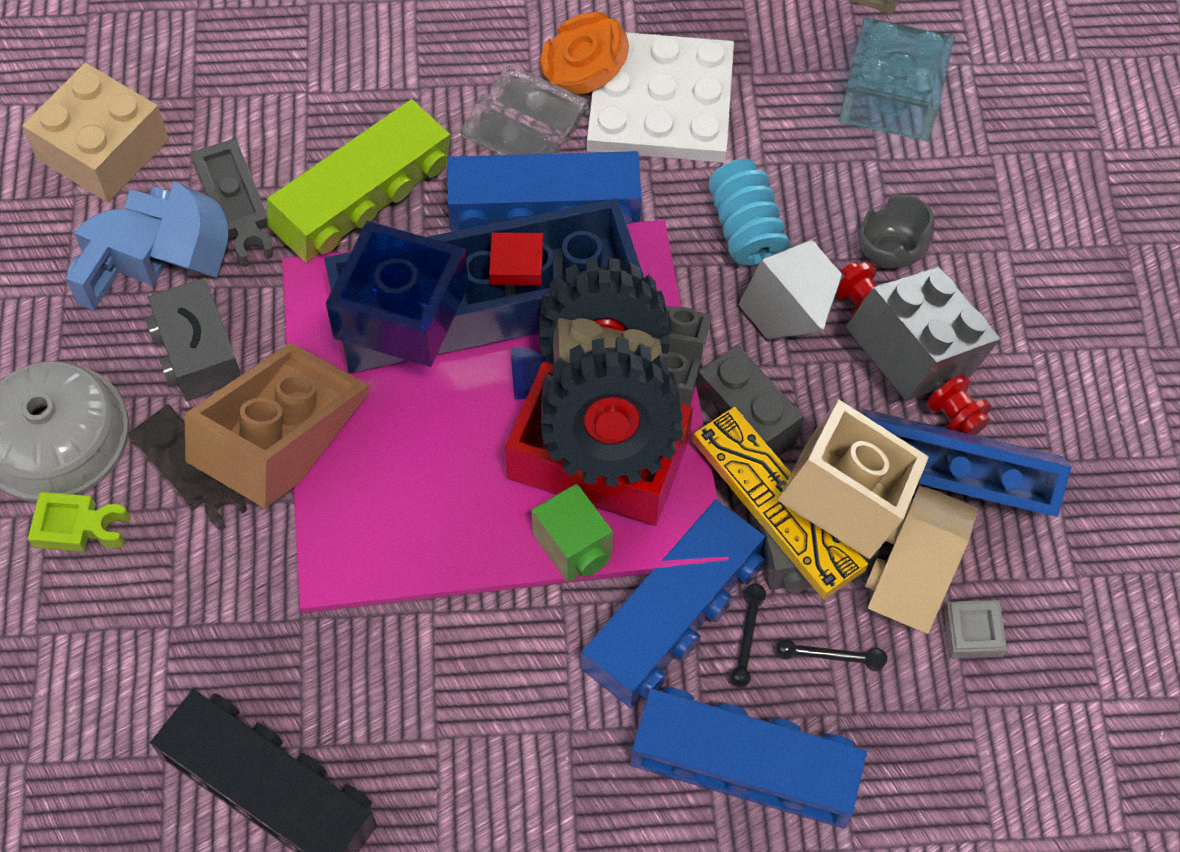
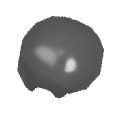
[858,194,935,269]

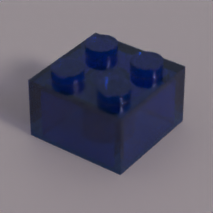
[325,221,469,367]

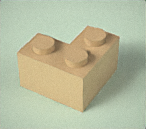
[865,484,978,634]

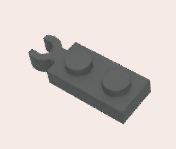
[190,138,273,266]

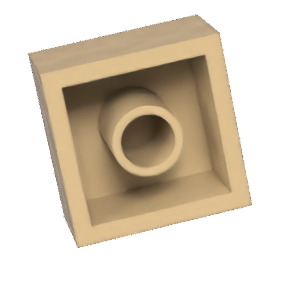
[22,63,169,203]
[778,399,929,559]

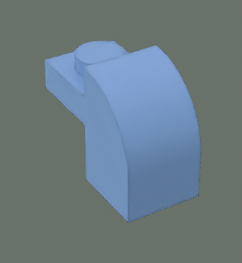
[124,182,228,278]
[65,209,168,311]

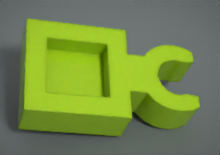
[28,492,130,552]

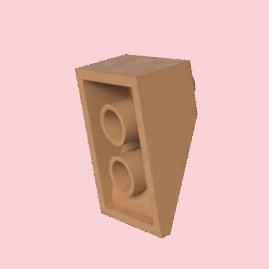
[184,342,369,509]

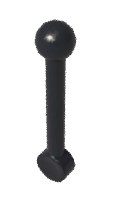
[730,584,766,688]
[775,638,888,671]

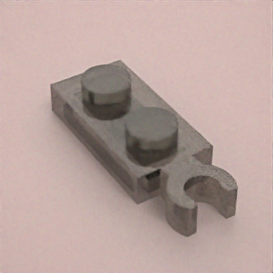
[127,403,247,530]

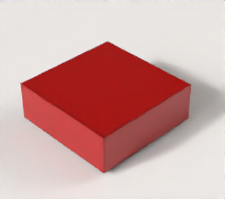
[489,233,543,286]

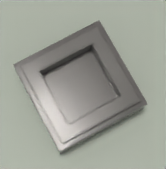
[943,600,1007,659]

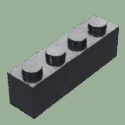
[150,689,377,852]

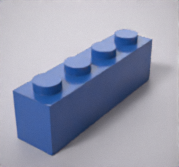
[448,151,642,231]
[861,408,1072,517]
[581,499,766,709]
[630,687,867,829]

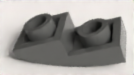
[662,306,711,406]

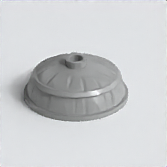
[0,361,129,503]

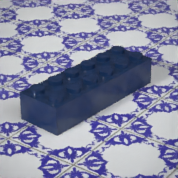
[324,198,644,373]

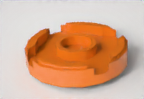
[540,12,629,95]

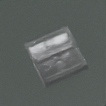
[460,63,589,155]

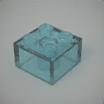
[839,17,955,142]

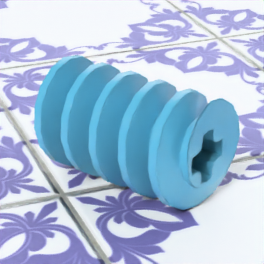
[709,158,791,266]

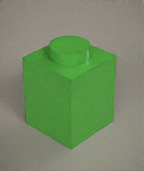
[532,484,613,583]

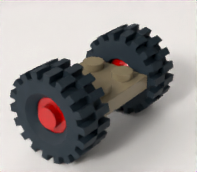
[539,258,683,486]

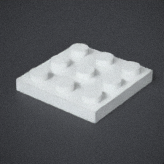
[587,32,734,163]

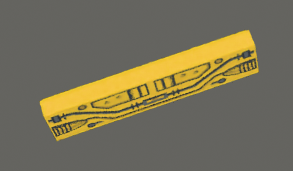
[692,407,868,600]

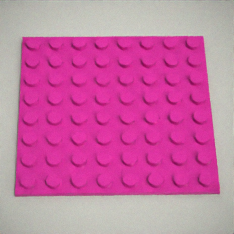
[282,220,729,613]

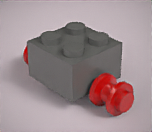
[835,262,1001,435]

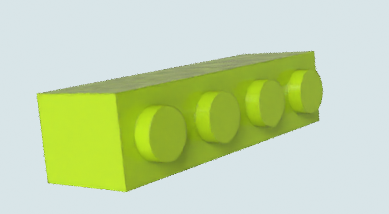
[267,99,451,263]

